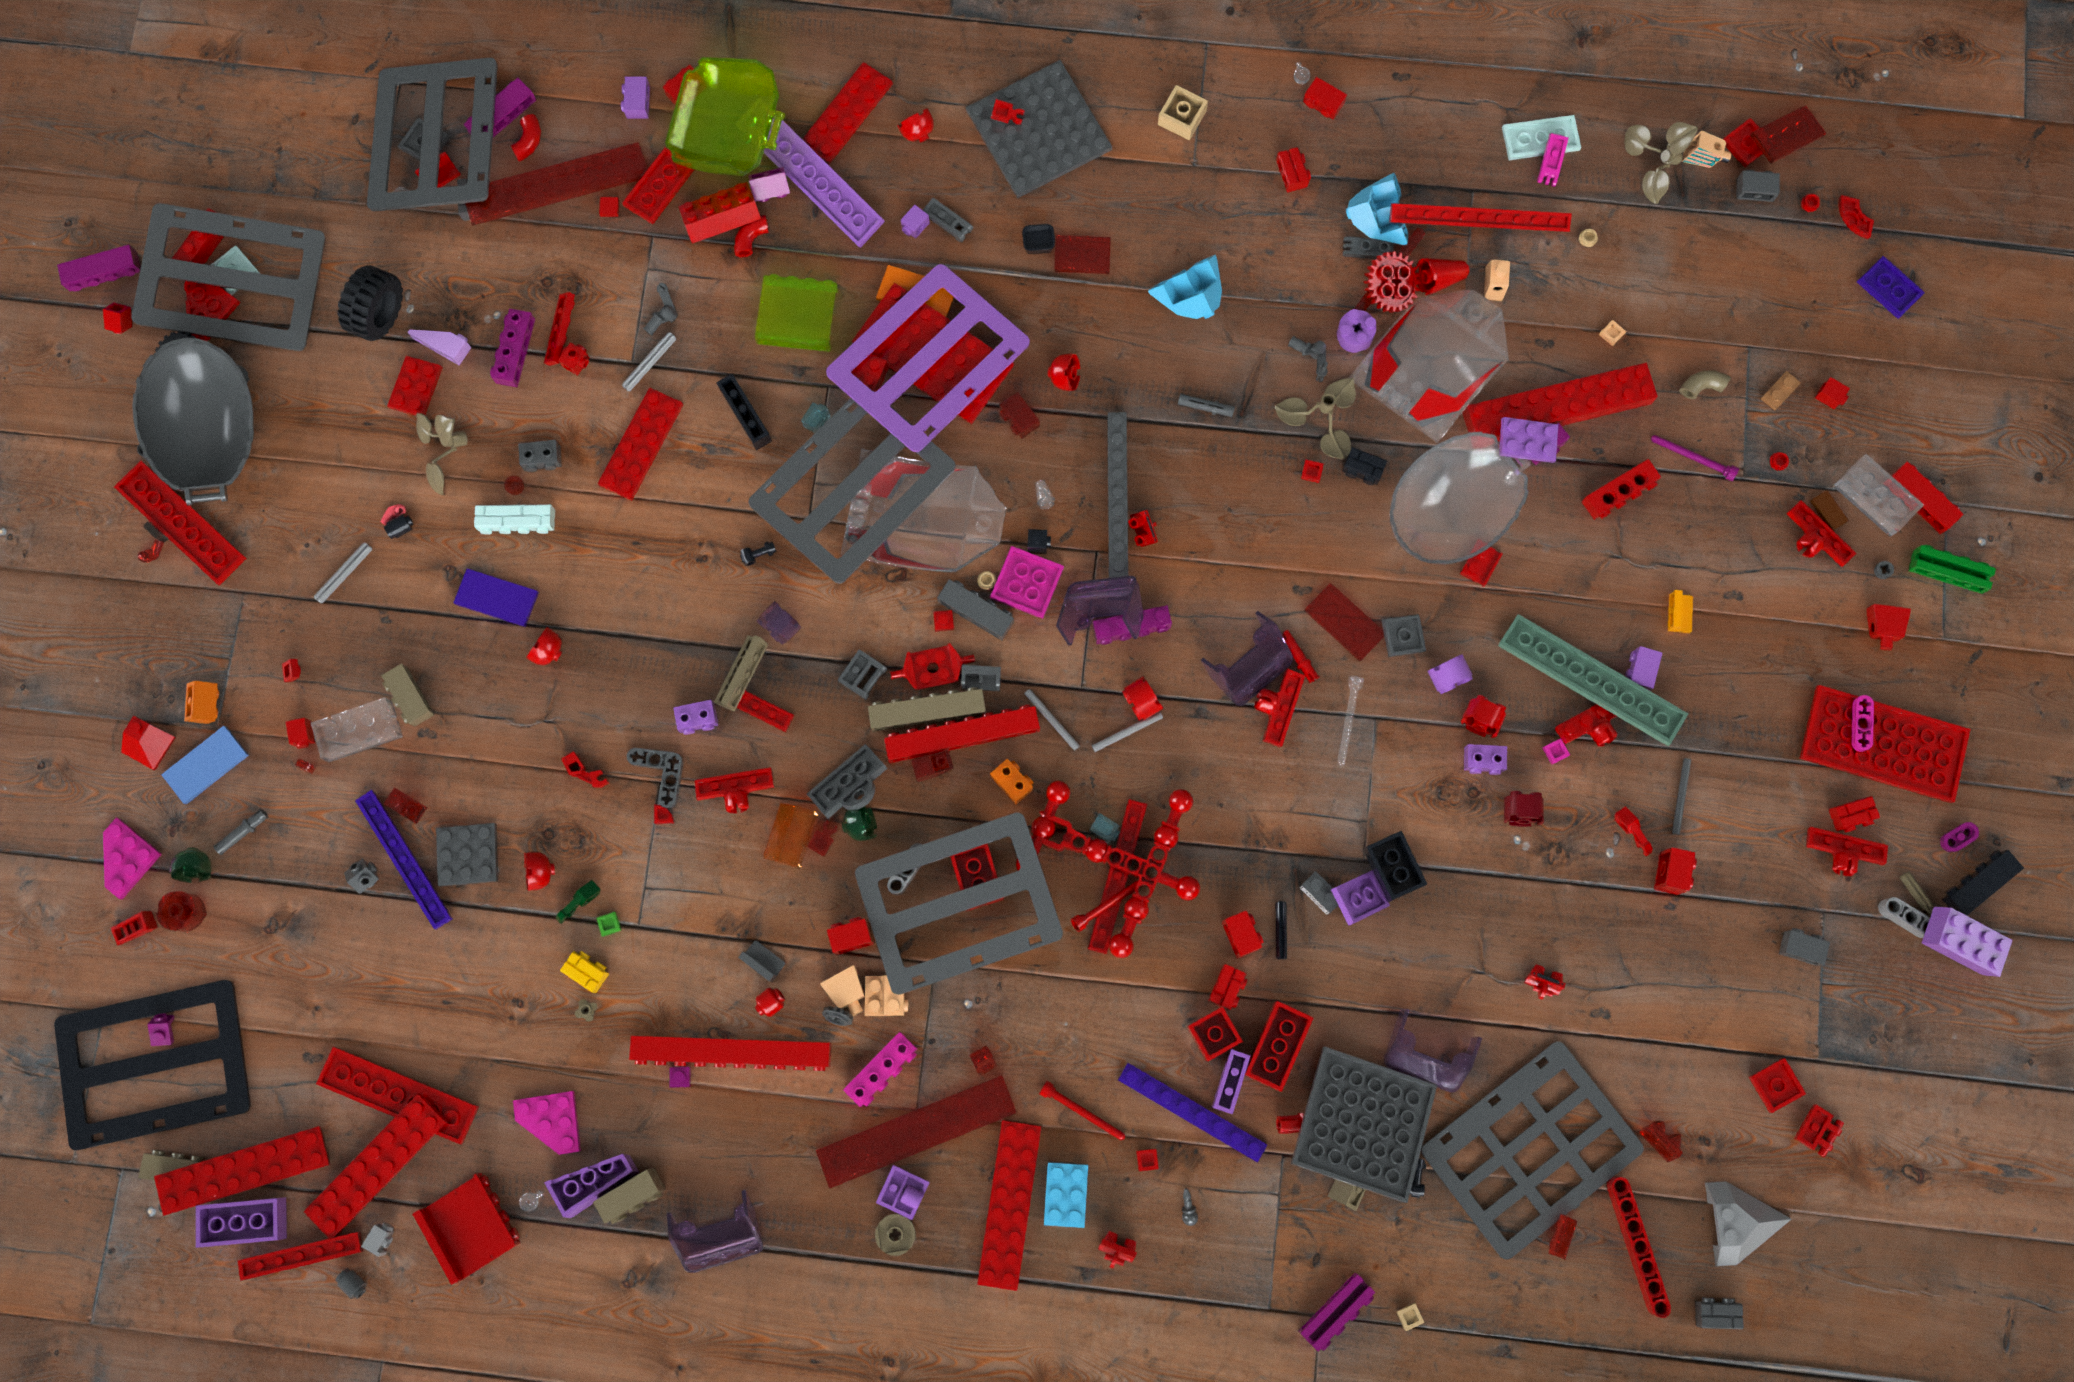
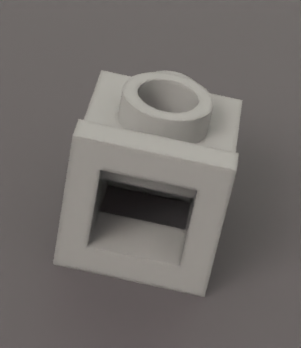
[361,1222,394,1257]

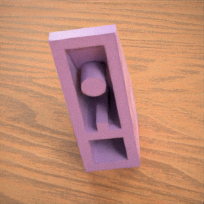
[408,330,471,365]

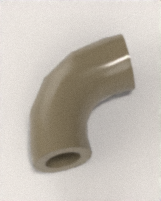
[1679,370,1731,399]

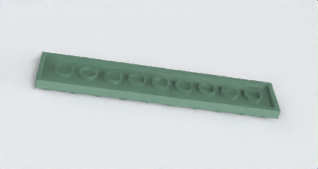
[1498,614,1688,747]

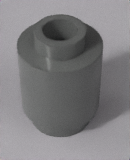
[335,1268,367,1299]

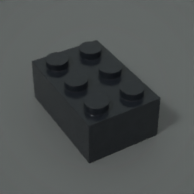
[1363,831,1427,902]

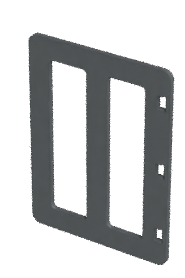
[367,58,498,211]
[131,203,326,351]
[748,388,956,584]
[855,813,1063,995]

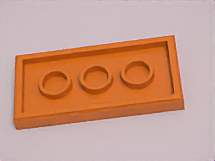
[876,265,954,318]

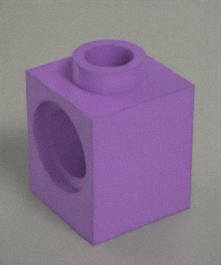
[901,205,930,239]

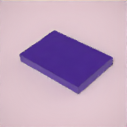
[1857,256,1925,319]

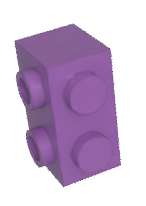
[673,700,718,735]
[1464,744,1507,775]

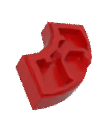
[1838,195,1874,239]

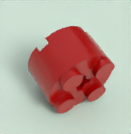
[1122,676,1163,721]
[1461,695,1506,738]

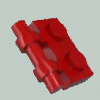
[1794,1104,1844,1158]

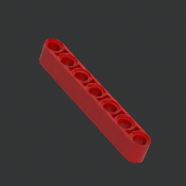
[1606,1176,1671,1318]

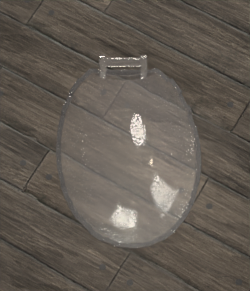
[1389,432,1531,565]

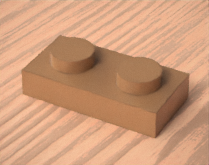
[1761,371,1801,411]

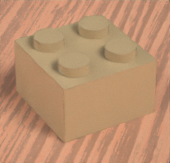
[1158,85,1208,141]

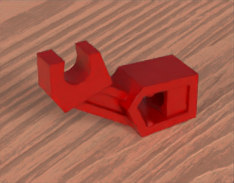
[561,751,609,788]
[1615,806,1653,856]

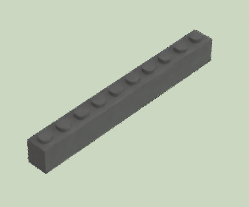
[1107,412,1128,600]

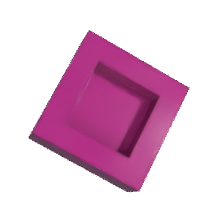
[1542,738,1570,765]

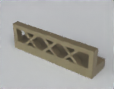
[714,635,768,712]

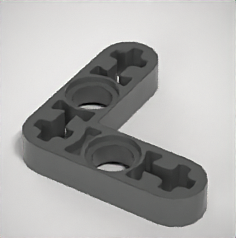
[627,748,684,809]

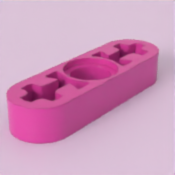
[1852,695,1874,752]

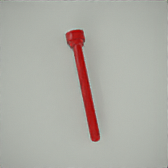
[1070,875,1150,932]
[1039,1080,1125,1140]

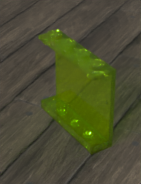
[755,274,839,352]

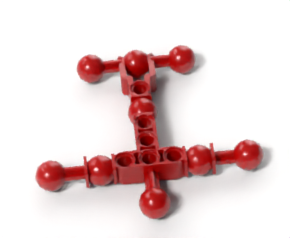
[1015,780,1201,959]

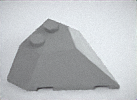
[1705,1181,1791,1266]

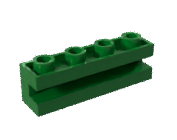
[1908,545,1996,594]

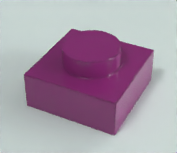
[669,1067,691,1088]

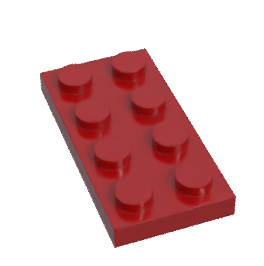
[622,147,695,225]

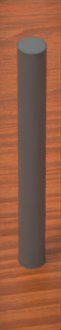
[1672,758,1691,835]

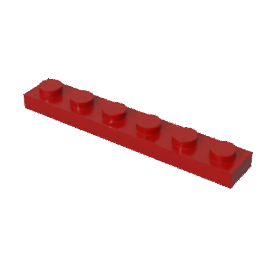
[237,1231,363,1281]

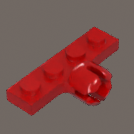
[1786,500,1857,567]
[1254,669,1306,748]
[1555,704,1618,747]
[694,767,774,814]
[1806,827,1888,876]

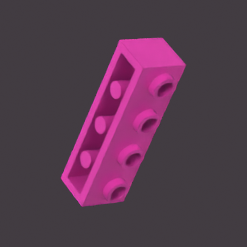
[843,1032,917,1107]

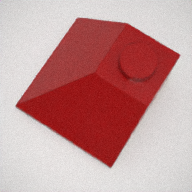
[121,715,176,771]

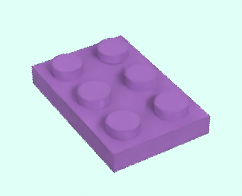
[1499,417,1558,463]
[1331,870,1390,926]

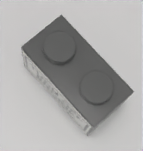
[1299,871,1338,915]

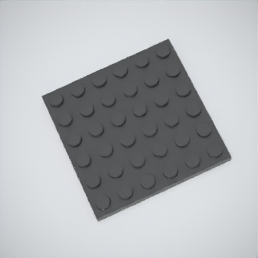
[966,60,1112,198]
[1291,1046,1437,1203]

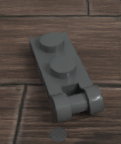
[923,198,973,243]

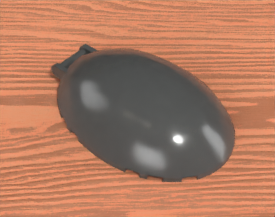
[132,338,254,506]

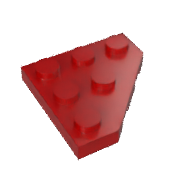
[184,281,241,341]

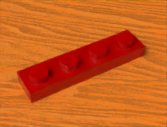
[544,292,575,366]

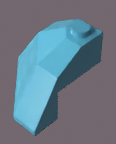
[1346,173,1409,245]
[1148,255,1222,319]

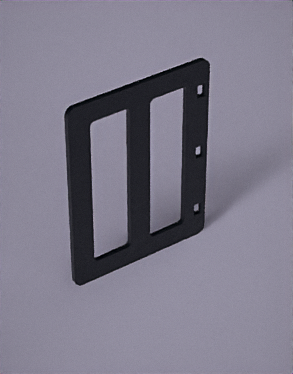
[54,980,251,1150]

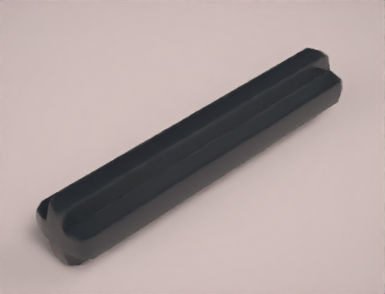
[1275,901,1287,960]

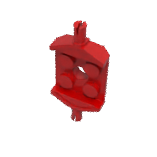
[890,643,975,691]

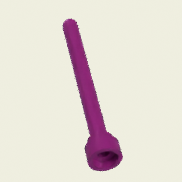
[1651,435,1739,481]

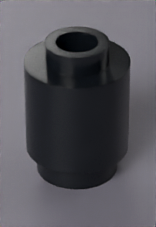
[383,513,414,539]

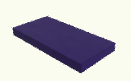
[453,569,539,627]

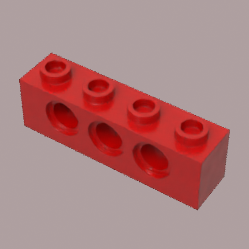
[1581,459,1661,520]

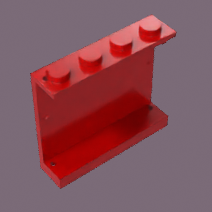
[412,1173,521,1285]

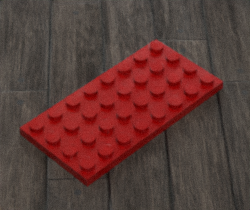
[851,282,1014,425]
[1799,685,1971,803]

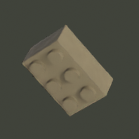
[593,1168,666,1225]

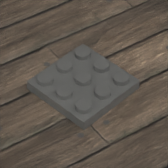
[436,823,498,887]

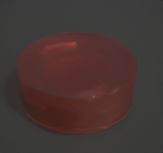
[504,476,524,495]
[295,759,316,774]

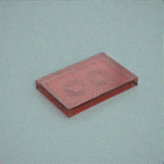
[1055,235,1111,274]

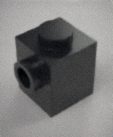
[1027,529,1051,554]

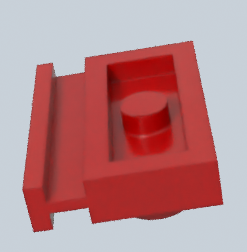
[1460,541,1503,587]

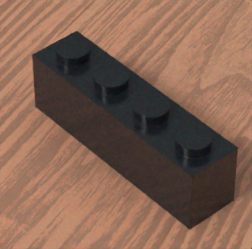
[716,374,772,451]
[1942,850,2024,916]

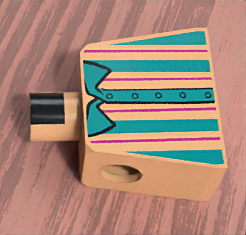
[1682,131,1731,168]

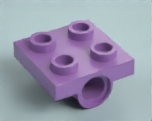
[876,1165,930,1220]

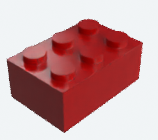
[950,844,1004,911]

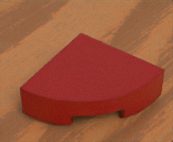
[654,804,674,824]

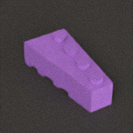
[544,1154,640,1218]

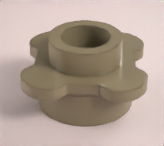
[575,999,598,1022]

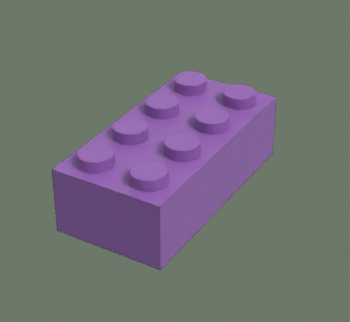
[1922,907,2012,977]
[196,1197,287,1248]

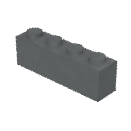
[937,579,1014,641]

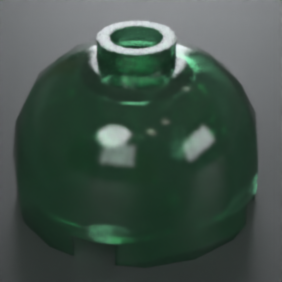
[842,806,877,841]
[169,847,212,883]

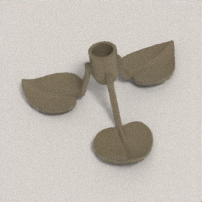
[1624,122,1698,204]
[1275,378,1356,459]
[416,413,468,495]

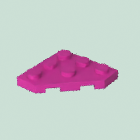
[103,818,162,900]
[513,1091,581,1155]

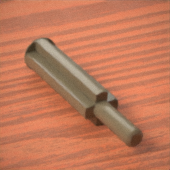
[1899,871,1933,917]

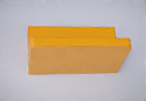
[1668,590,1693,633]

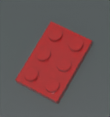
[387,356,443,416]

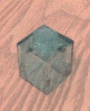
[801,402,831,433]
[1089,813,1120,844]

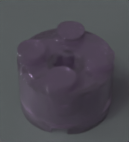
[757,601,802,645]

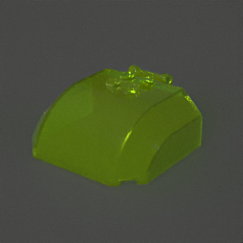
[665,57,785,176]

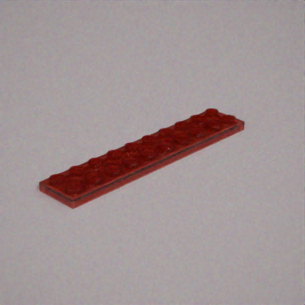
[465,142,648,226]
[816,1075,1017,1189]

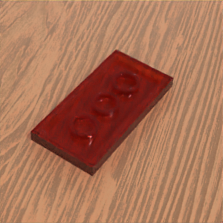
[1750,105,1827,164]
[1304,583,1384,662]

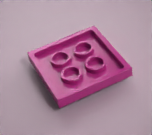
[990,546,1064,619]

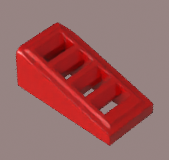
[110,911,158,946]

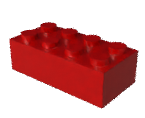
[678,182,761,243]
[1245,1001,1314,1092]

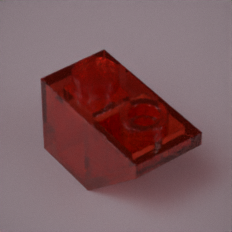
[911,750,954,782]
[384,787,428,824]

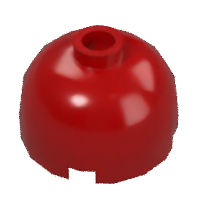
[897,108,934,143]
[1048,353,1080,391]
[526,627,563,665]
[524,851,555,891]

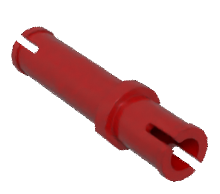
[1279,629,1320,684]

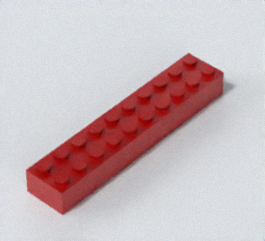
[1463,362,1658,447]

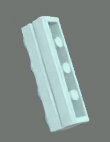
[474,504,555,534]

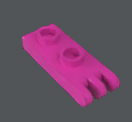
[1537,133,1569,187]

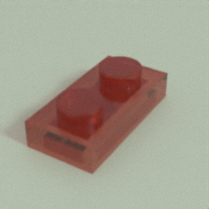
[1548,1214,1578,1260]

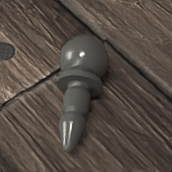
[1182,1188,1198,1226]

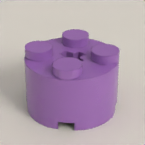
[1337,309,1376,353]
[1427,654,1473,694]

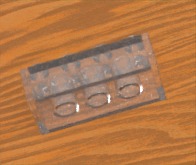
[1833,454,1924,537]

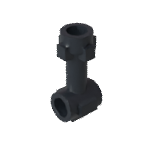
[740,541,777,566]
[1410,1159,1426,1198]

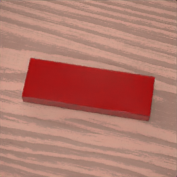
[737,691,794,733]

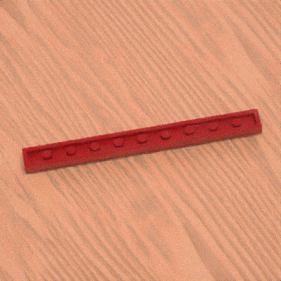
[1389,203,1572,232]

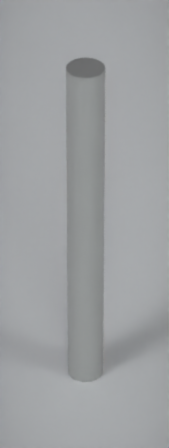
[1024,689,1080,751]
[1091,711,1163,752]

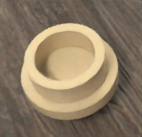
[1579,229,1598,247]
[977,571,996,590]

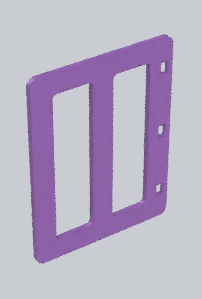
[826,264,1030,452]

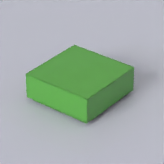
[596,912,622,937]

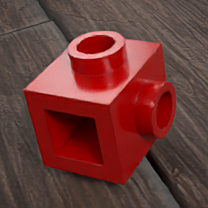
[558,342,590,376]

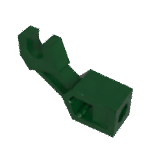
[556,880,601,924]

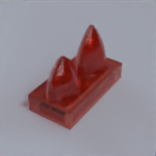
[1639,1121,1683,1163]

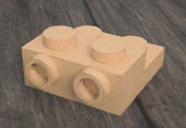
[865,975,909,1016]

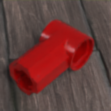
[1276,1112,1305,1134]

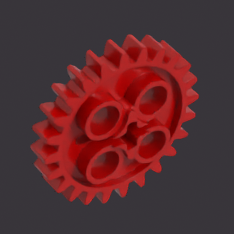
[1363,251,1421,313]

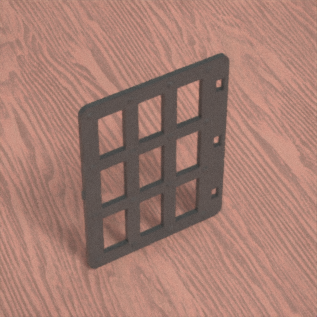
[1421,1042,1644,1259]

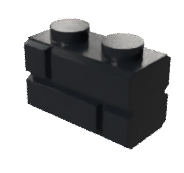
[1342,447,1387,485]

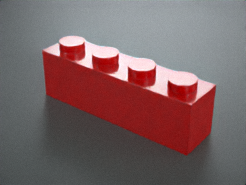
[172,208,225,282]
[1884,461,1964,534]

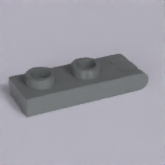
[1343,237,1393,259]

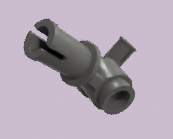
[643,283,678,336]
[1288,336,1328,382]

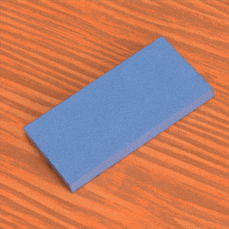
[161,726,249,805]

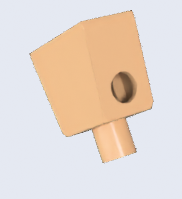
[1484,260,1510,301]
[820,965,865,1016]

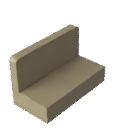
[1328,1179,1366,1211]

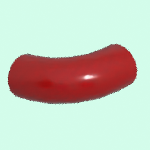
[510,114,541,162]
[734,215,769,257]

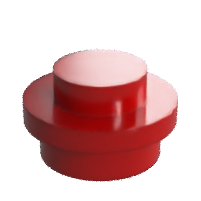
[1801,194,1820,212]
[1769,452,1789,471]

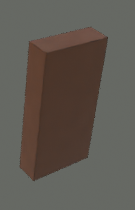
[1810,490,1849,531]

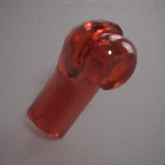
[137,540,164,563]

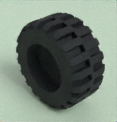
[337,265,403,341]

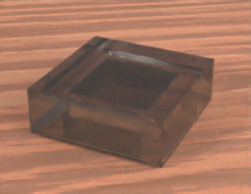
[143,521,168,542]

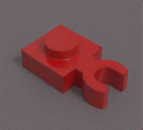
[991,99,1025,125]

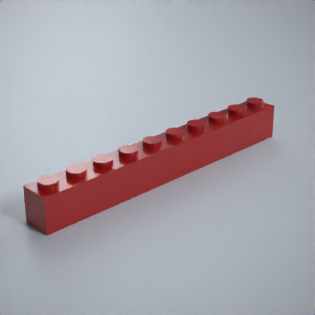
[629,1036,832,1071]

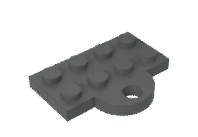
[807,744,888,819]

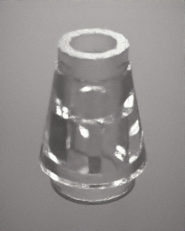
[1035,480,1055,509]

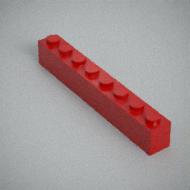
[884,704,1040,763]

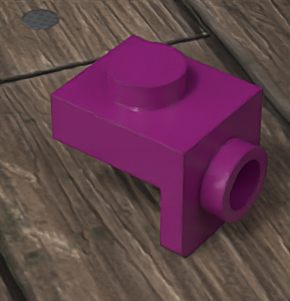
[147,1013,175,1046]

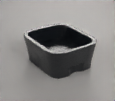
[1022,224,1055,254]

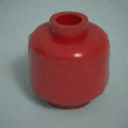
[755,987,785,1017]

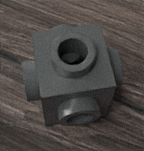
[344,858,379,894]

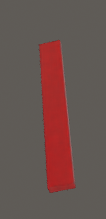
[1088,799,1147,955]

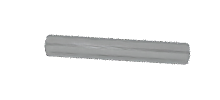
[622,332,676,391]
[314,542,372,604]

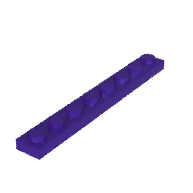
[355,790,453,930]
[1118,1063,1267,1163]

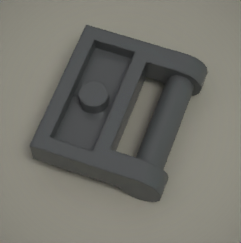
[837,649,887,700]

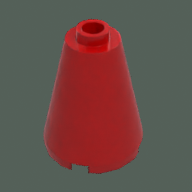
[1416,258,1470,295]

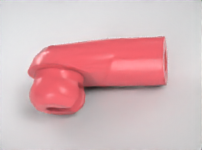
[380,504,406,525]

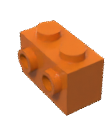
[184,681,219,724]
[990,759,1033,805]

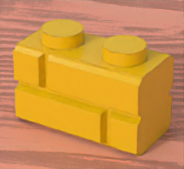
[560,951,609,993]

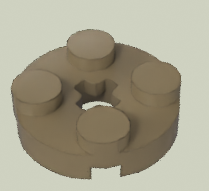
[875,1214,916,1256]

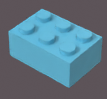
[1044,1162,1088,1228]

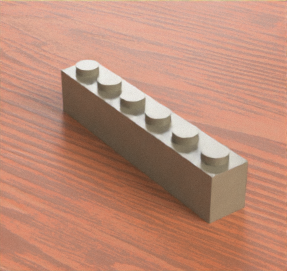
[868,687,986,732]

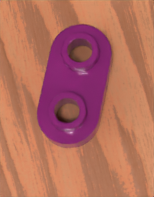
[1940,822,1979,852]

